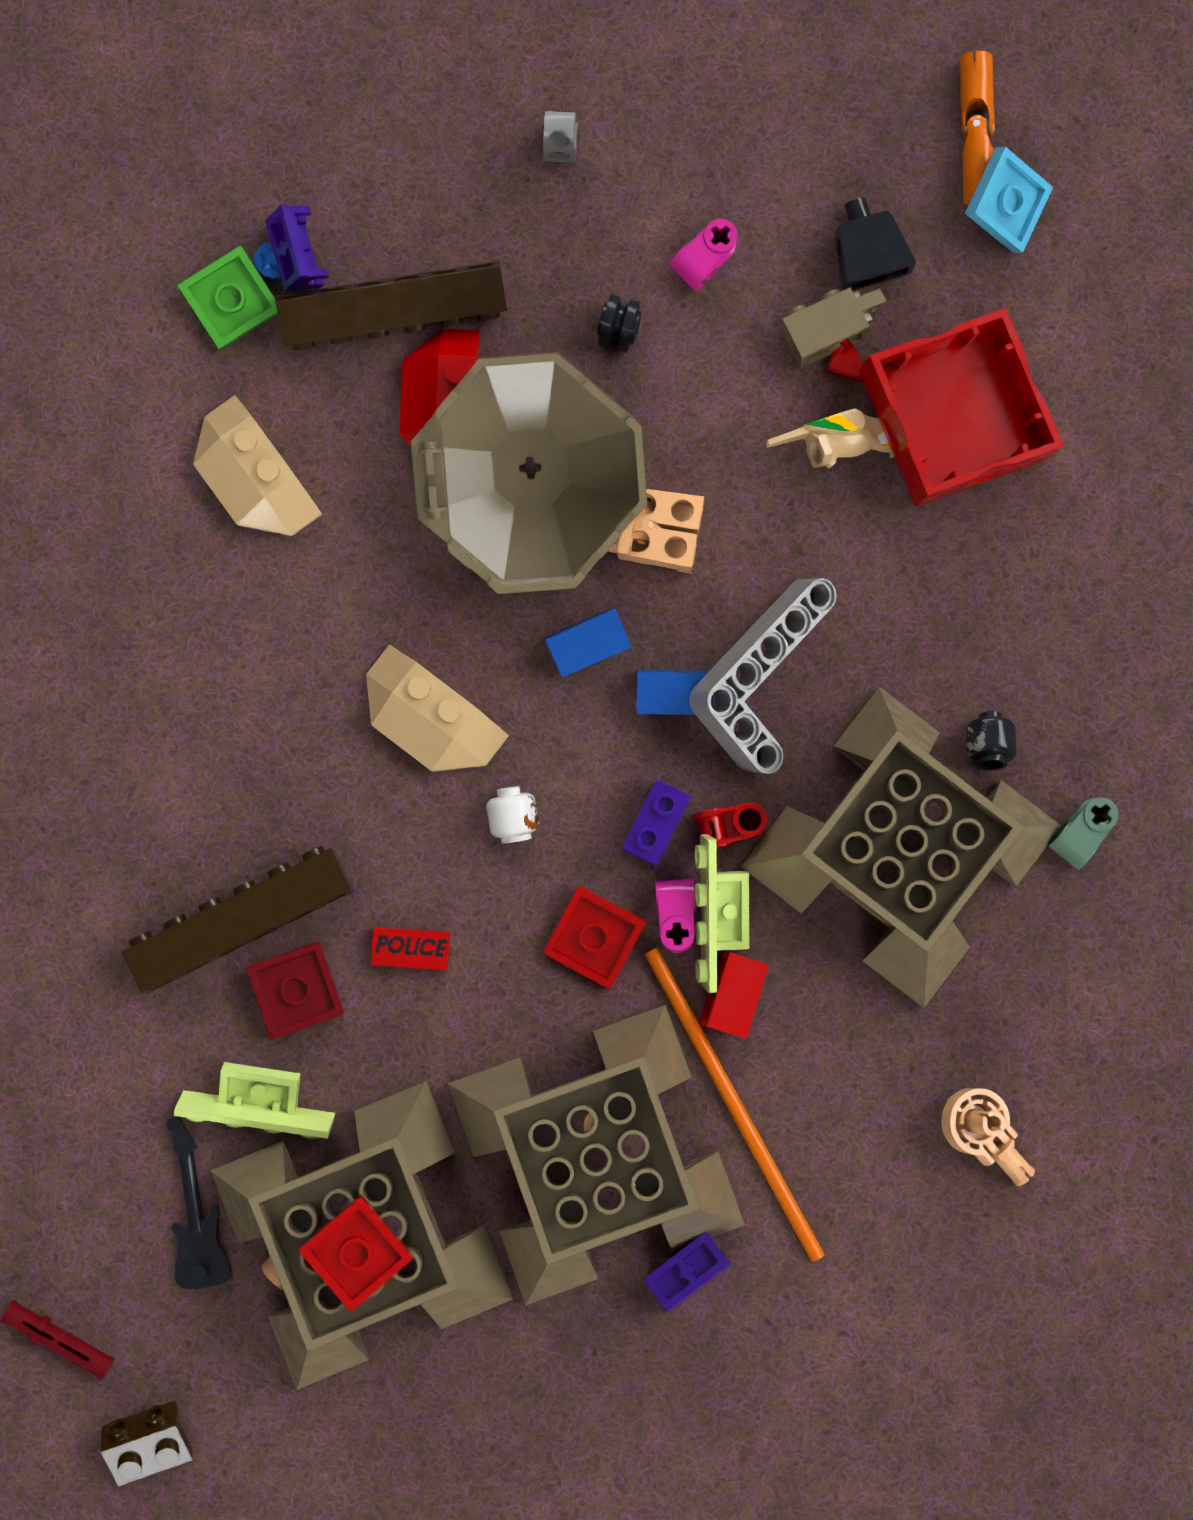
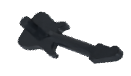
[166,1117,232,1289]

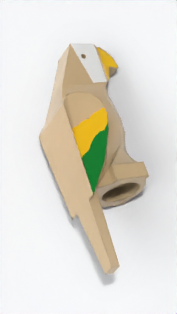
[765,408,894,469]

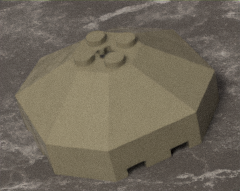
[411,352,647,594]

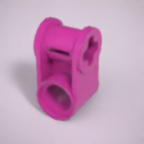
[669,219,738,292]
[655,879,695,954]

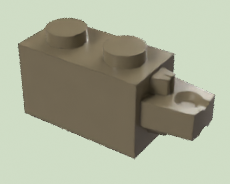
[780,288,887,369]

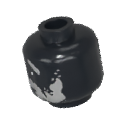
[966,711,1016,771]

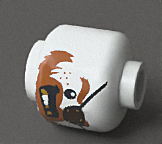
[486,786,539,843]

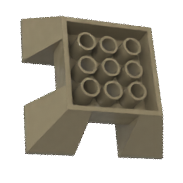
[740,687,1062,1008]
[448,1005,745,1306]
[211,1081,514,1390]

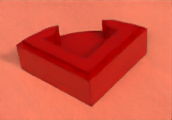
[826,339,863,383]

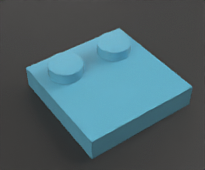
[965,147,1053,253]

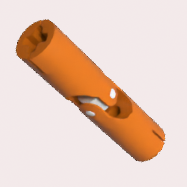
[959,51,995,205]

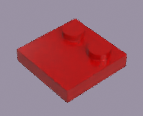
[543,885,647,989]
[298,1195,413,1312]

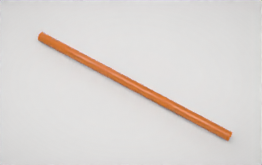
[644,948,825,1262]

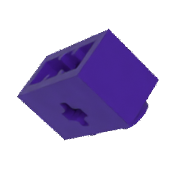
[622,779,691,868]

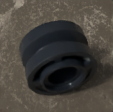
[597,294,642,353]

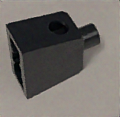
[835,197,916,291]

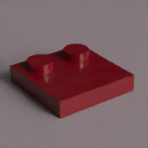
[246,941,345,1040]

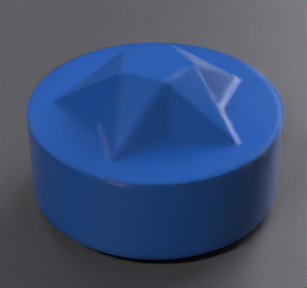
[254,241,281,281]

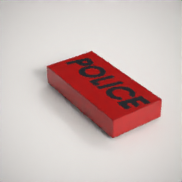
[370,927,451,970]

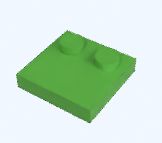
[177,245,277,351]

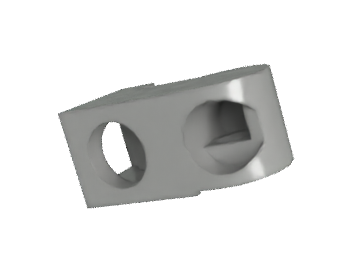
[543,110,578,163]

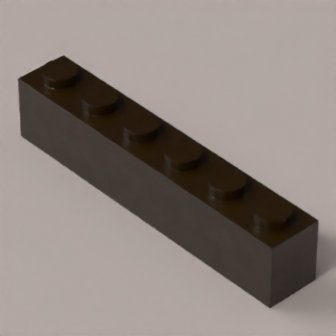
[275,260,507,350]
[121,846,354,993]

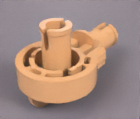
[941,1088,1035,1186]

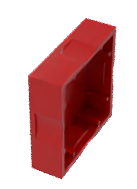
[859,308,1064,507]

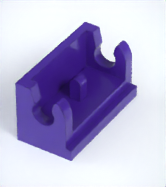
[265,205,329,291]
[643,1232,731,1312]

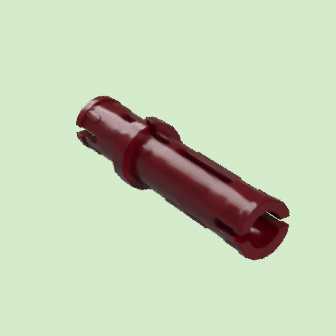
[0,1300,115,1381]

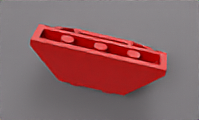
[399,329,480,447]

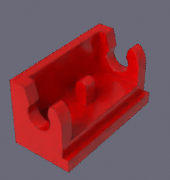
[699,951,769,1039]

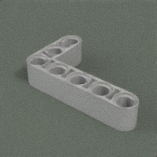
[689,578,836,774]

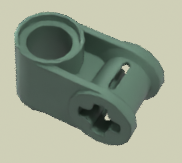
[1048,797,1119,870]

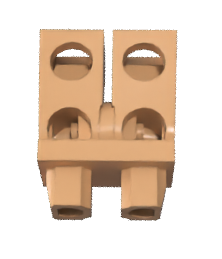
[608,489,704,574]

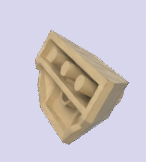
[193,395,322,536]
[366,645,509,772]

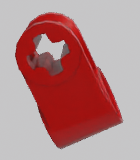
[691,802,767,849]

